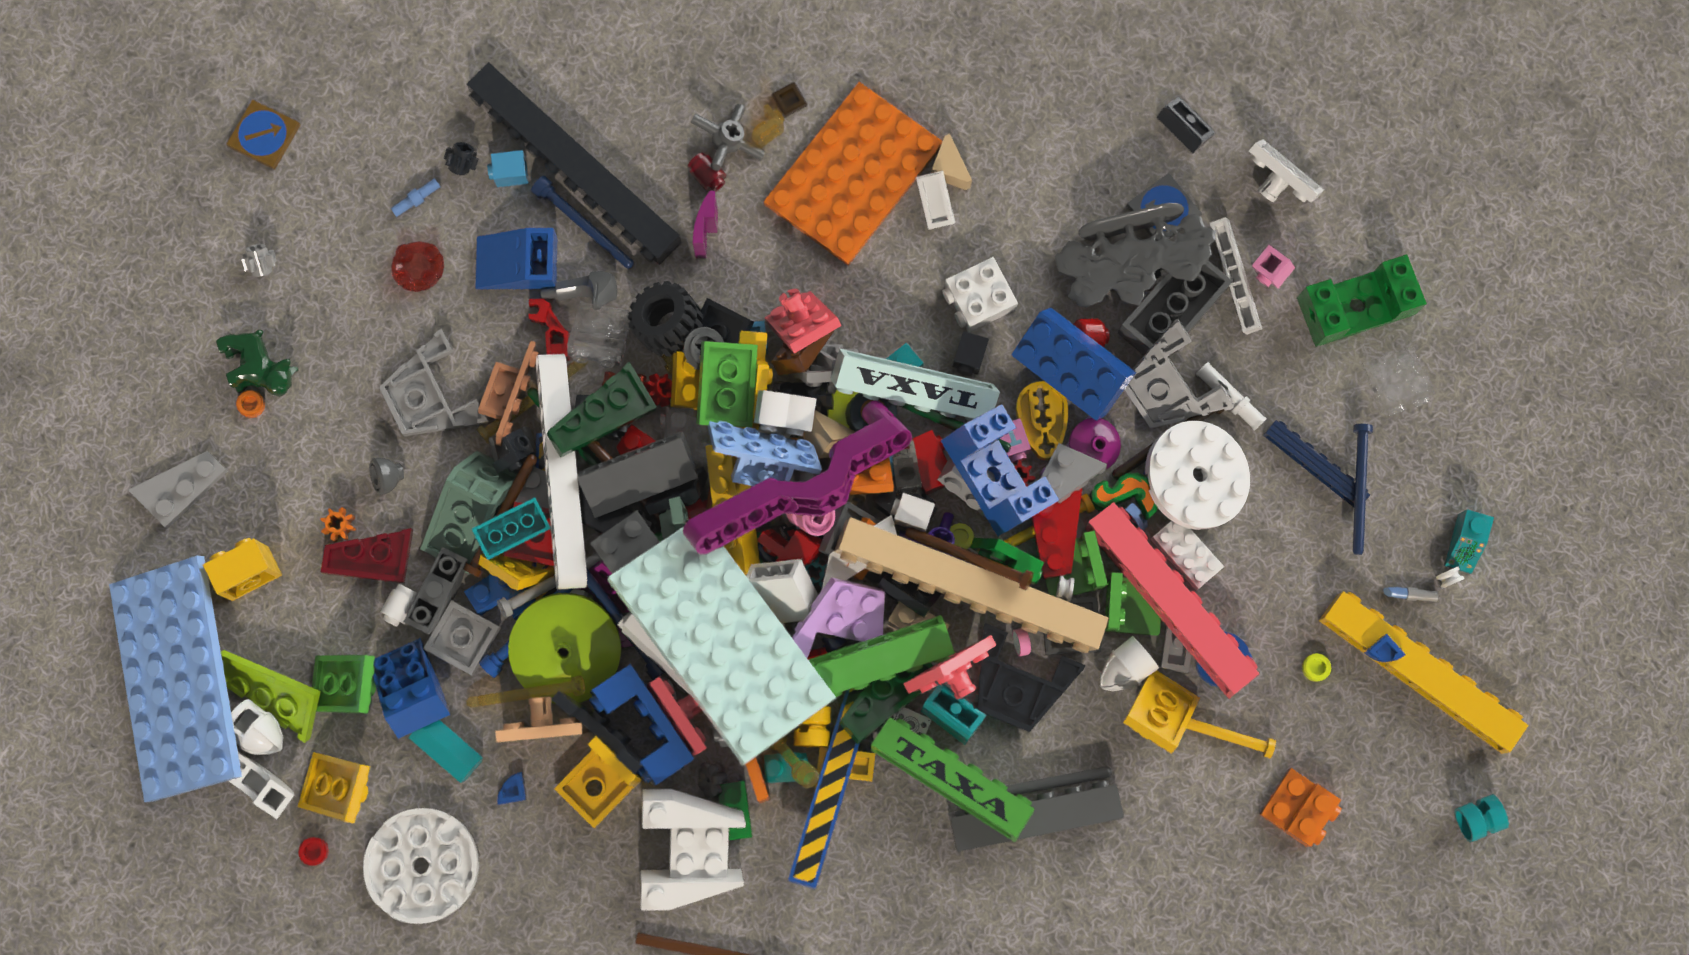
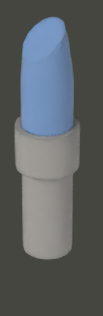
[1383,587,1438,602]

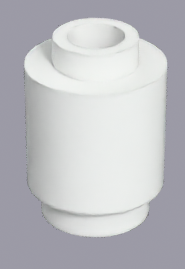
[380,584,418,627]

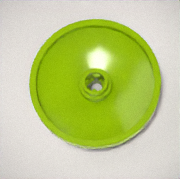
[508,593,621,704]

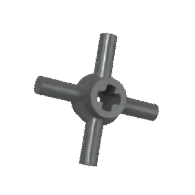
[691,104,765,171]

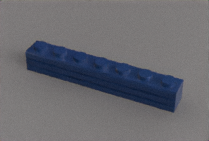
[1263,420,1370,508]

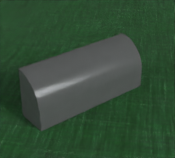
[577,431,698,518]

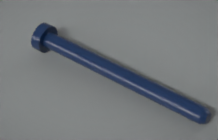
[1352,423,1373,555]

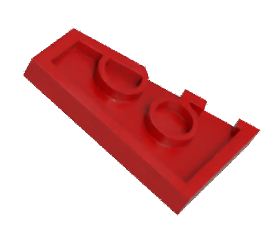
[1031,488,1082,580]

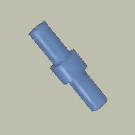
[390,178,440,217]

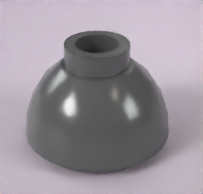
[369,457,404,495]

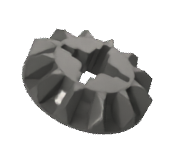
[682,327,724,370]

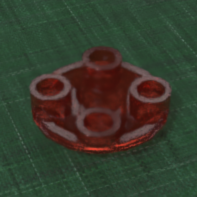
[391,241,445,292]

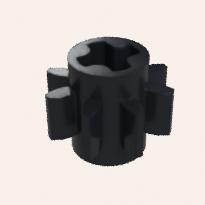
[444,142,479,175]

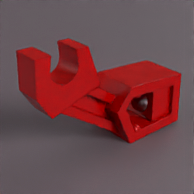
[529,298,571,361]

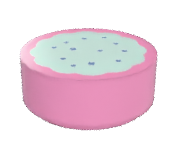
[1012,628,1031,657]

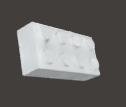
[1151,521,1224,591]

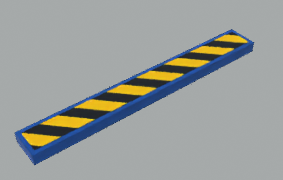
[788,687,866,890]

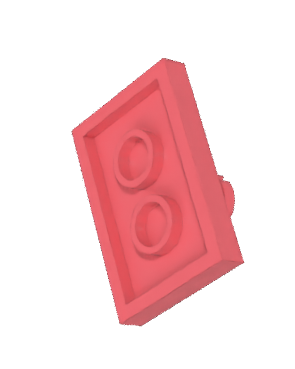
[764,289,841,353]
[904,636,996,700]
[645,677,707,756]

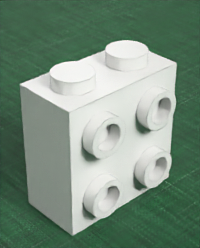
[942,257,1018,332]
[746,559,818,624]

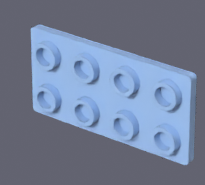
[708,421,822,486]

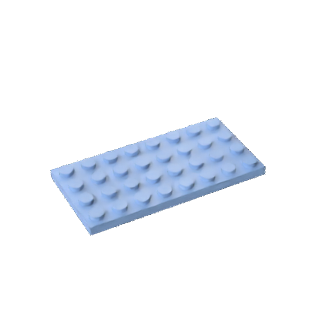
[109,556,242,802]

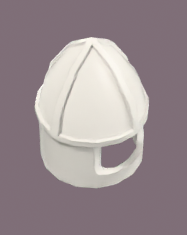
[1100,636,1159,691]
[231,699,283,755]

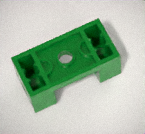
[1297,254,1427,347]

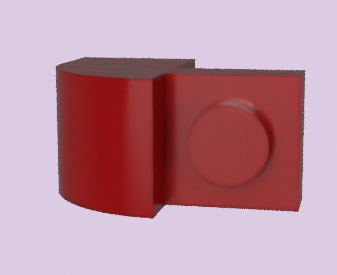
[757,529,822,567]

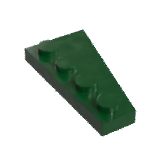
[547,362,657,458]
[839,662,937,744]

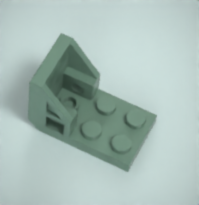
[420,451,518,574]

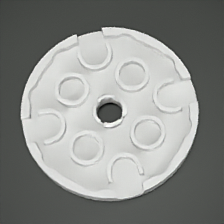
[1145,421,1250,530]
[363,808,479,924]

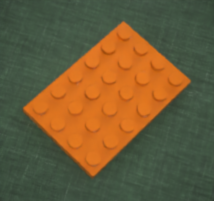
[763,82,943,266]

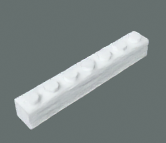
[1210,217,1262,334]

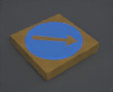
[226,99,301,170]

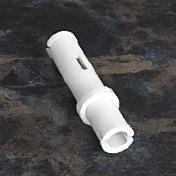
[1196,362,1267,431]

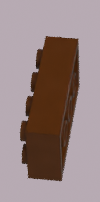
[771,330,834,375]

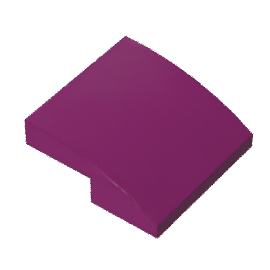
[693,191,718,258]

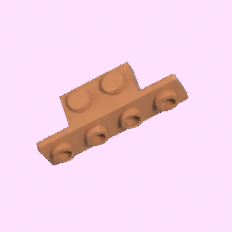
[478,341,539,446]

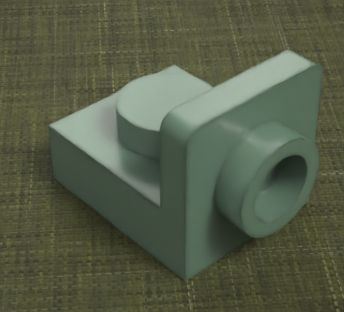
[659,497,689,540]

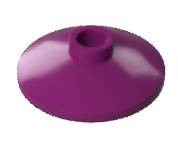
[1069,418,1121,469]

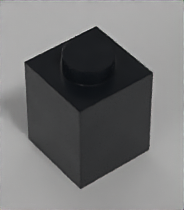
[953,331,989,376]

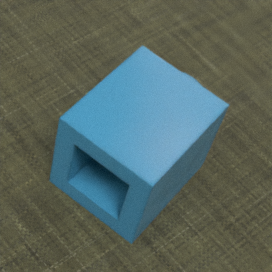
[487,150,529,187]

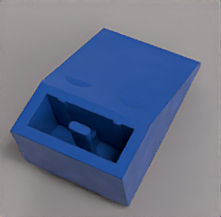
[475,228,558,289]
[373,638,450,739]

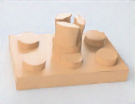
[495,697,588,742]

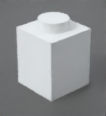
[890,493,935,532]

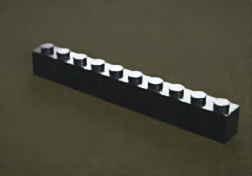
[466,62,682,265]

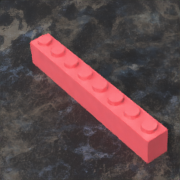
[1085,502,1260,699]

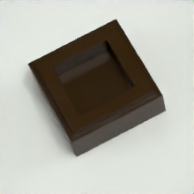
[772,81,807,118]

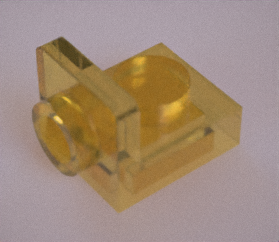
[752,104,785,149]

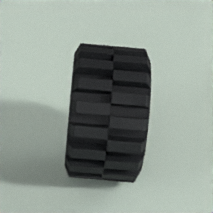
[628,281,703,356]

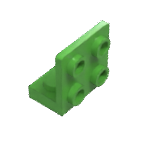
[1045,531,1108,597]
[1104,573,1161,636]

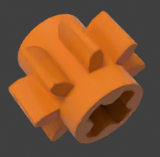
[320,507,356,542]

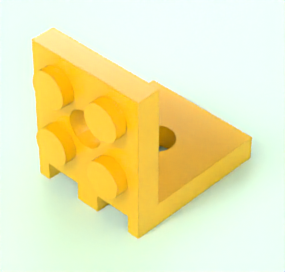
[554,736,642,828]

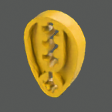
[1015,381,1068,460]

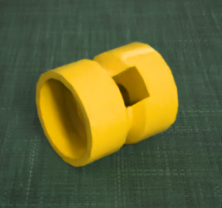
[794,706,831,748]

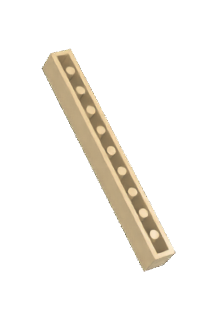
[834,517,1109,653]

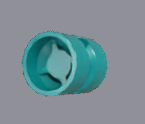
[1454,794,1509,843]

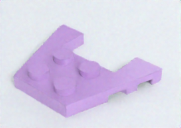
[792,577,885,658]

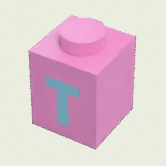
[1000,418,1031,464]

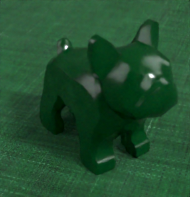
[216,330,299,397]

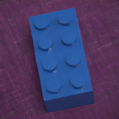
[1011,308,1137,421]

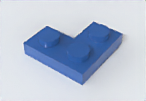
[464,574,536,621]

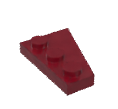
[320,528,413,584]

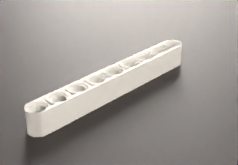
[536,354,587,589]

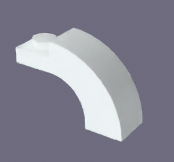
[229,751,294,819]

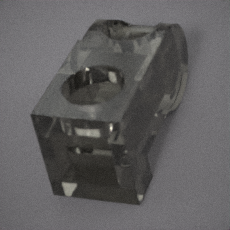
[892,440,922,496]

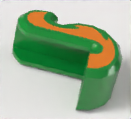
[1089,473,1157,520]

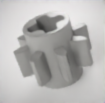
[241,244,277,277]

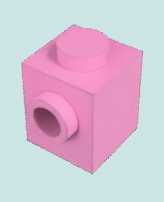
[1252,245,1295,289]

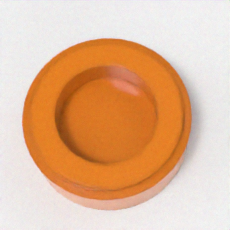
[236,390,265,418]

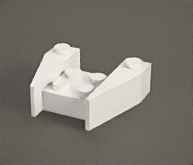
[640,789,745,910]

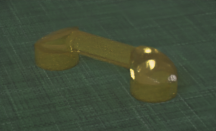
[769,735,819,788]

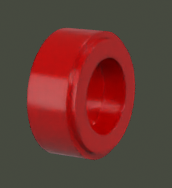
[298,837,329,866]

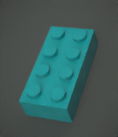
[471,498,551,560]

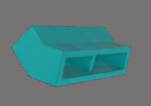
[408,720,483,783]

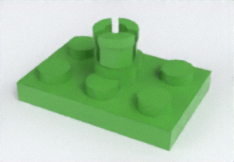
[696,341,758,428]
[312,655,376,713]

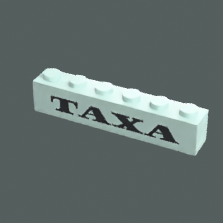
[831,348,1000,421]

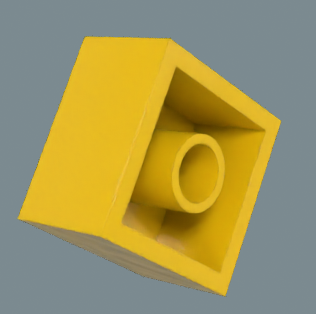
[203,538,282,601]

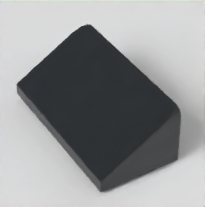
[1156,97,1215,154]

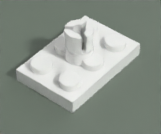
[1249,140,1324,202]

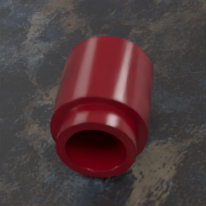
[688,152,726,192]

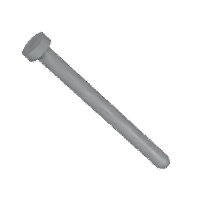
[497,553,601,618]

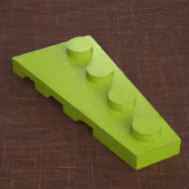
[221,650,320,743]

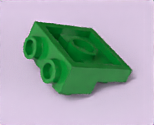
[970,538,1044,584]

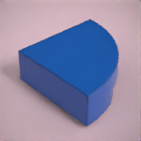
[1364,633,1406,662]
[497,772,527,805]

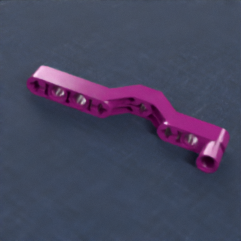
[683,400,912,554]

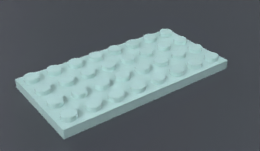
[607,528,836,765]

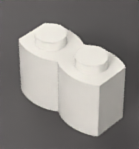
[754,390,816,436]

